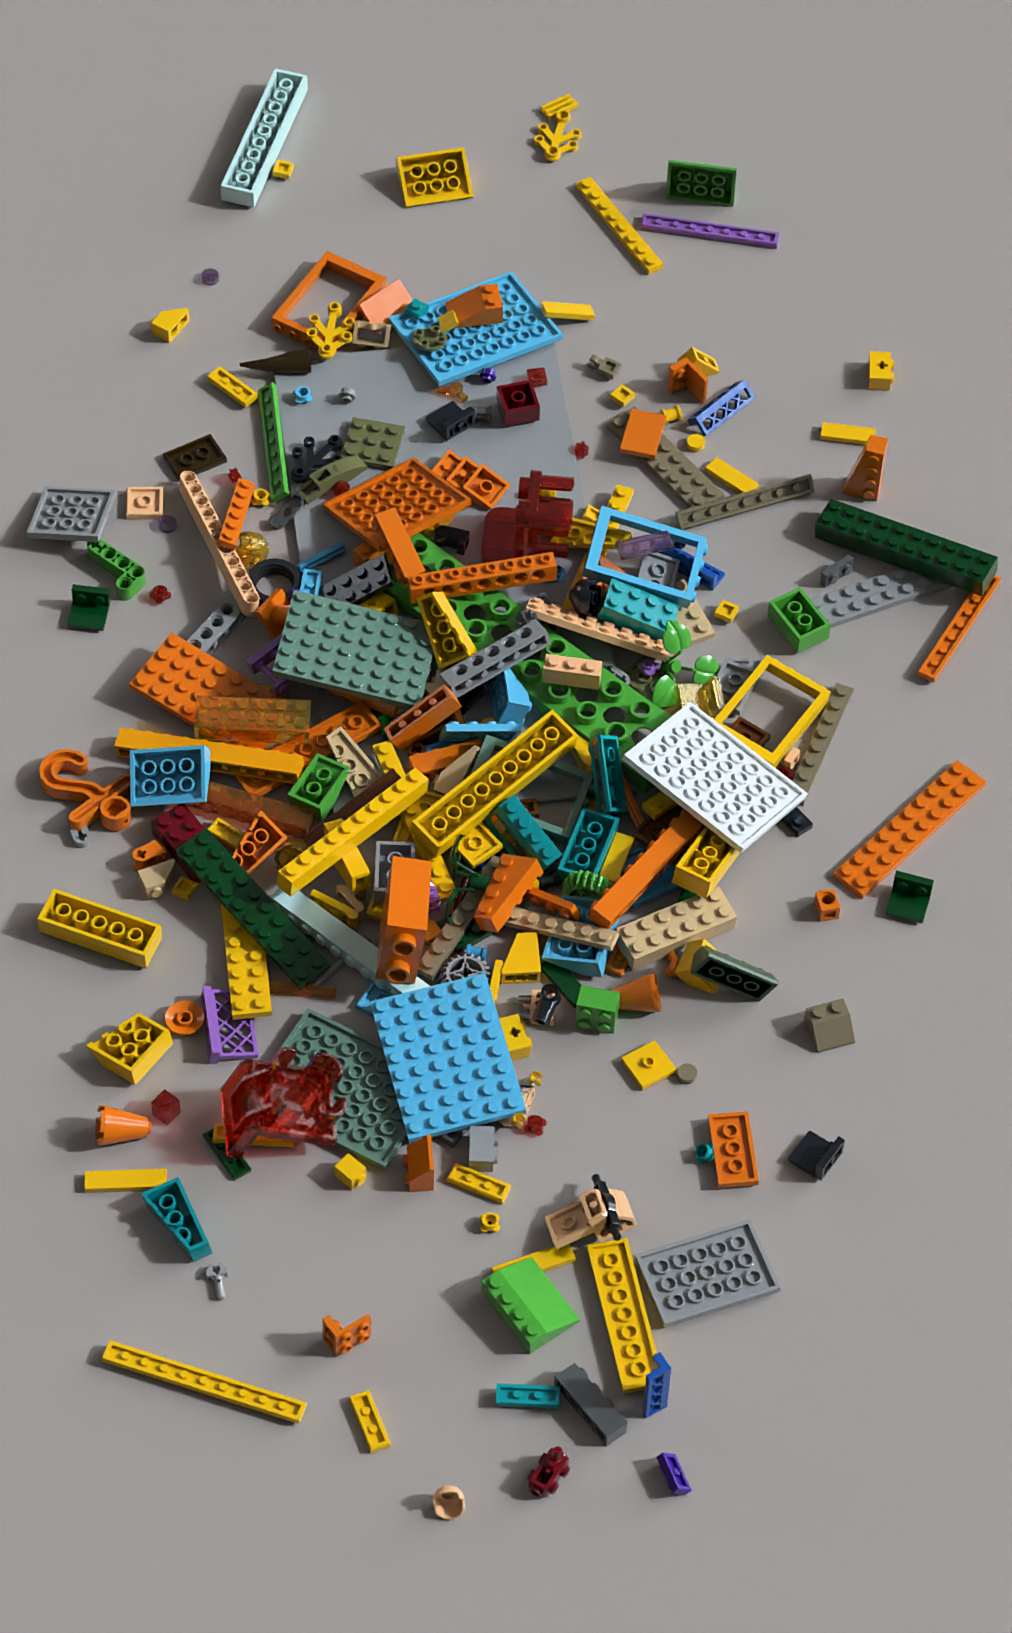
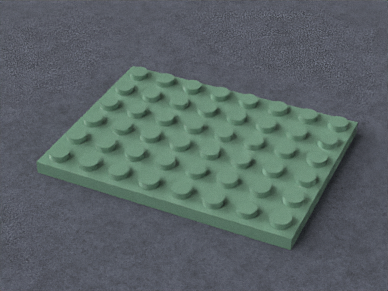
[272,590,433,709]
[246,1008,407,1170]

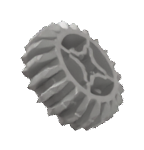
[439,952,492,987]

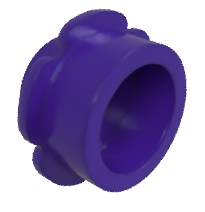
[479,368,496,383]

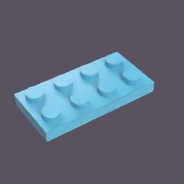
[439,721,521,742]

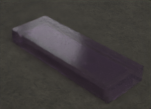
[615,530,673,560]

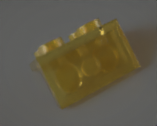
[676,676,725,719]

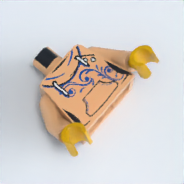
[499,1071,543,1129]

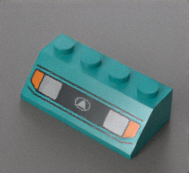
[588,735,628,815]
[484,794,562,872]

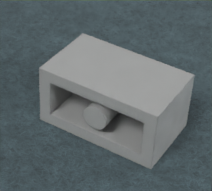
[469,1126,498,1172]

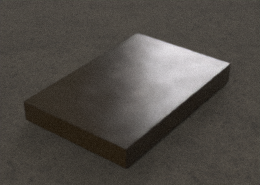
[162,434,227,482]

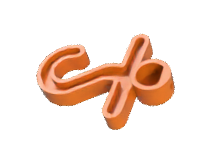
[39,749,131,832]

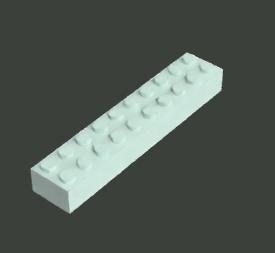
[221,68,308,208]

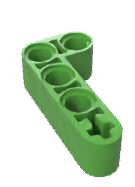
[87,539,146,601]

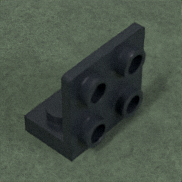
[425,401,475,441]
[788,1131,845,1181]

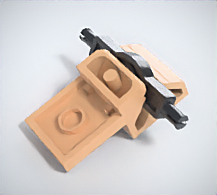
[545,1174,637,1249]

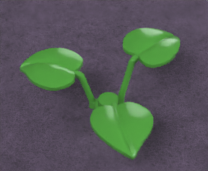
[652,620,720,708]

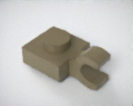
[589,355,622,380]

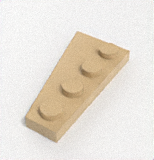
[326,726,383,798]

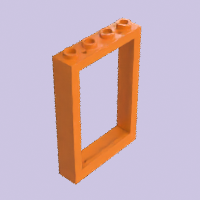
[271,251,387,351]

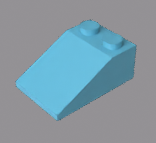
[490,668,532,726]

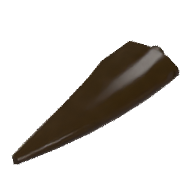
[239,349,320,373]

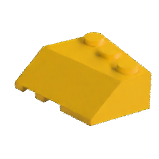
[86,1013,173,1085]

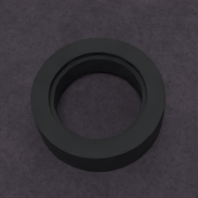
[248,558,302,608]

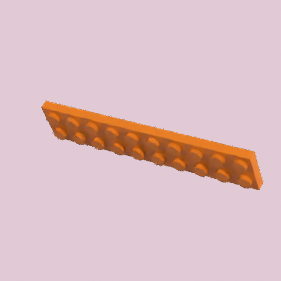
[833,760,986,899]

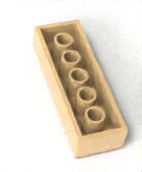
[616,886,737,971]

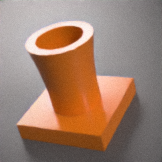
[255,588,290,641]

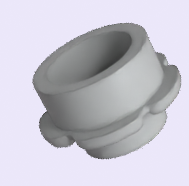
[338,388,356,403]

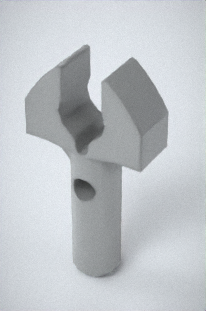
[206,1262,228,1300]

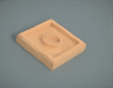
[126,487,164,519]

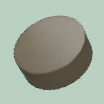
[677,1063,697,1084]

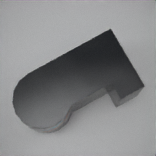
[435,525,470,555]

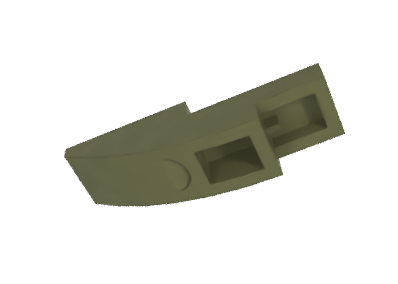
[296,456,368,505]

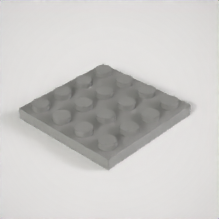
[27,486,116,542]

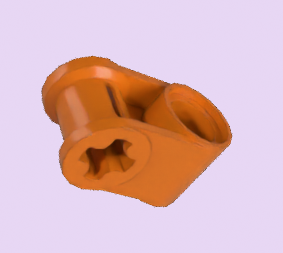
[132,839,170,872]

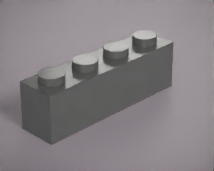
[554,1363,627,1447]

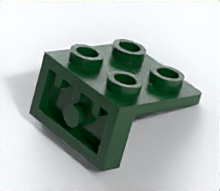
[67,584,111,631]
[885,870,934,923]

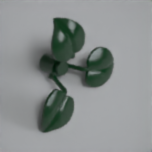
[445,834,489,924]

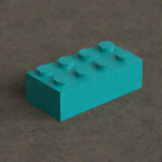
[596,578,679,640]
[557,807,620,883]

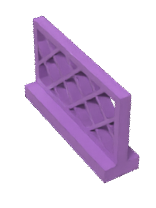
[200,986,258,1064]

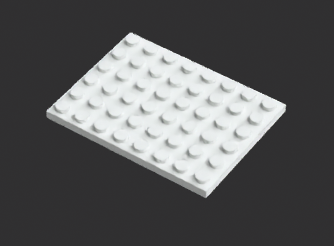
[622,702,808,853]

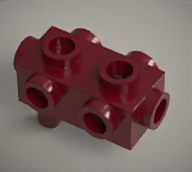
[527,1446,570,1498]

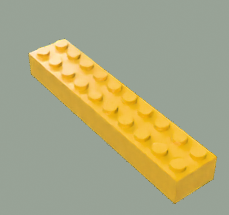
[410,709,579,858]

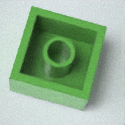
[575,985,620,1033]

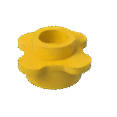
[251,489,270,506]
[480,1212,500,1233]

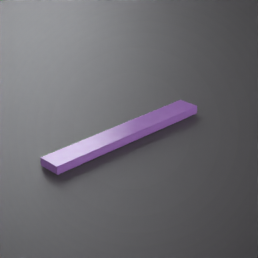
[640,213,779,249]

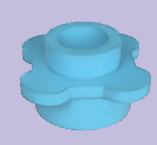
[293,386,313,404]

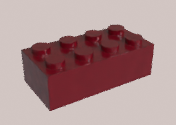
[151,804,205,884]

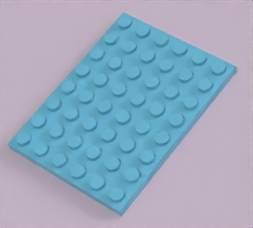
[389,271,563,387]
[370,973,526,1143]

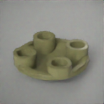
[412,325,447,351]

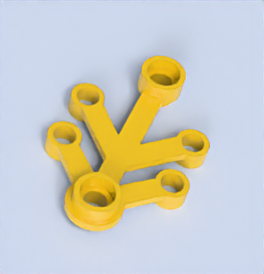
[534,110,581,161]
[306,302,355,360]

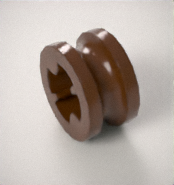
[408,743,425,757]

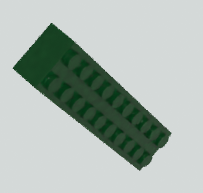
[815,499,998,596]

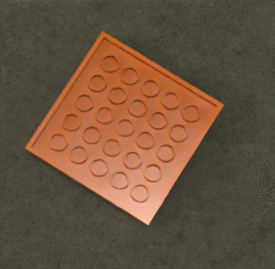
[323,457,472,552]

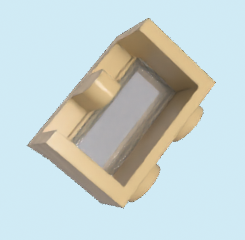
[352,320,391,350]

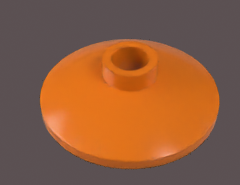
[165,1000,205,1035]

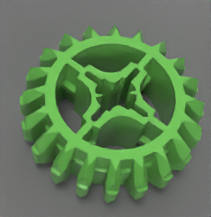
[562,870,613,899]

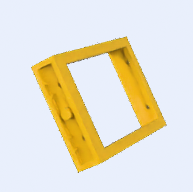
[714,655,831,768]

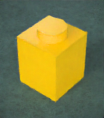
[334,1153,366,1190]

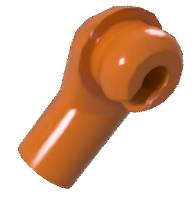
[664,951,680,978]

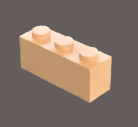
[543,654,602,690]

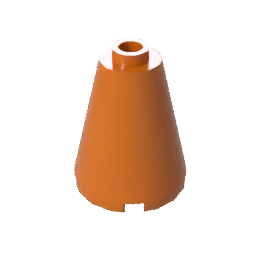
[609,973,661,1012]
[95,1105,151,1145]

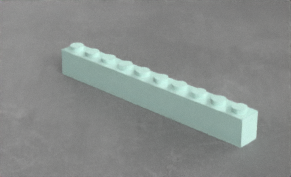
[270,888,430,996]

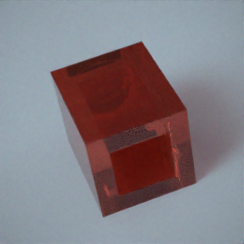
[151,1089,181,1126]

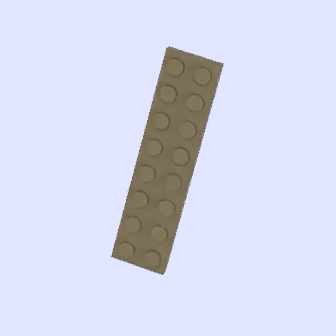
[606,406,725,508]

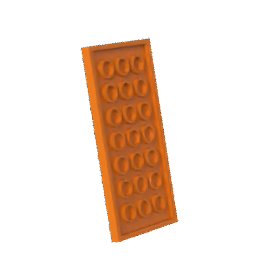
[129,632,297,750]

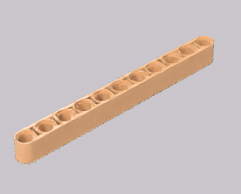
[179,471,260,617]

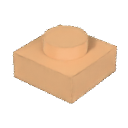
[782,747,800,774]

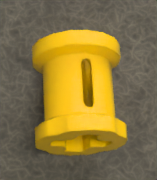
[660,405,683,425]

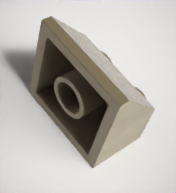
[804,998,855,1053]

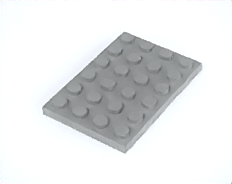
[635,1219,781,1328]

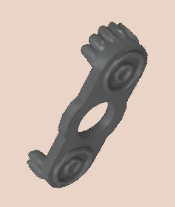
[268,493,304,529]

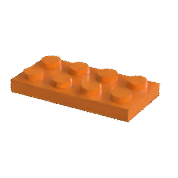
[708,1111,759,1188]

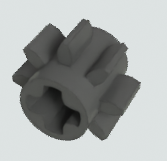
[515,609,539,629]

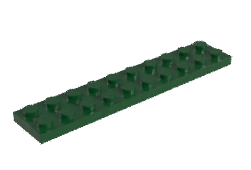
[176,828,331,991]

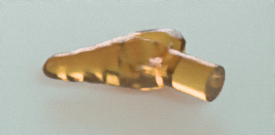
[434,383,468,402]

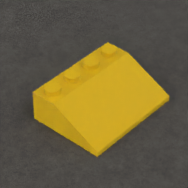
[395,147,473,207]

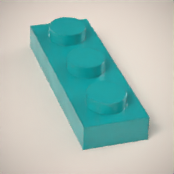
[496,1383,560,1409]

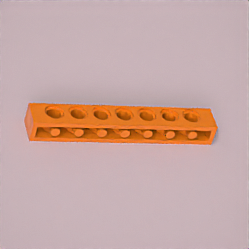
[407,552,557,604]

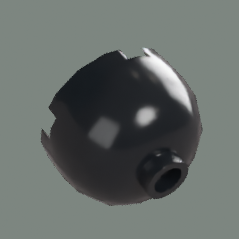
[569,579,601,616]

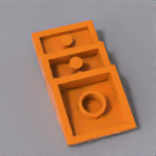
[432,449,511,510]

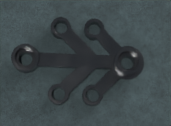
[291,435,342,483]

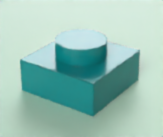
[405,298,429,320]

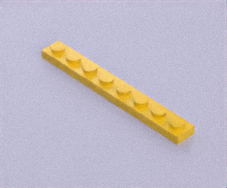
[575,177,663,275]

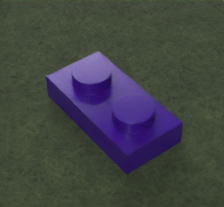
[656,1452,692,1495]

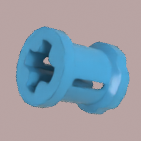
[466,944,488,961]

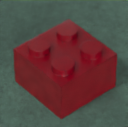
[496,380,540,427]

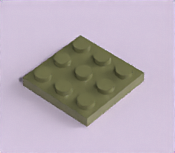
[341,417,405,470]

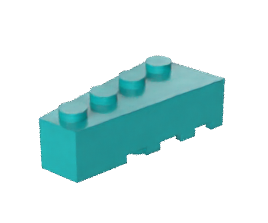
[141,1177,213,1262]

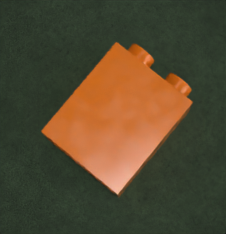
[376,856,432,984]

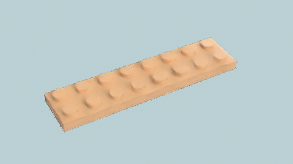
[526,598,669,662]

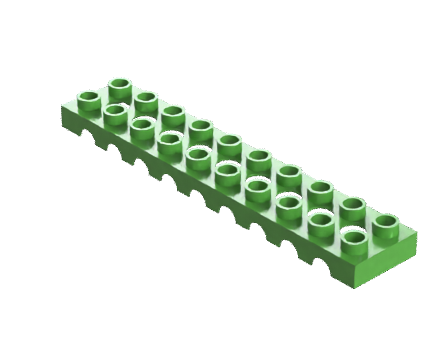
[377,533,671,793]

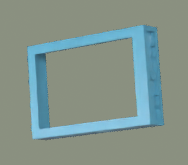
[582,506,708,609]

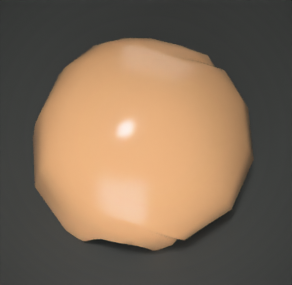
[432,1485,465,1519]

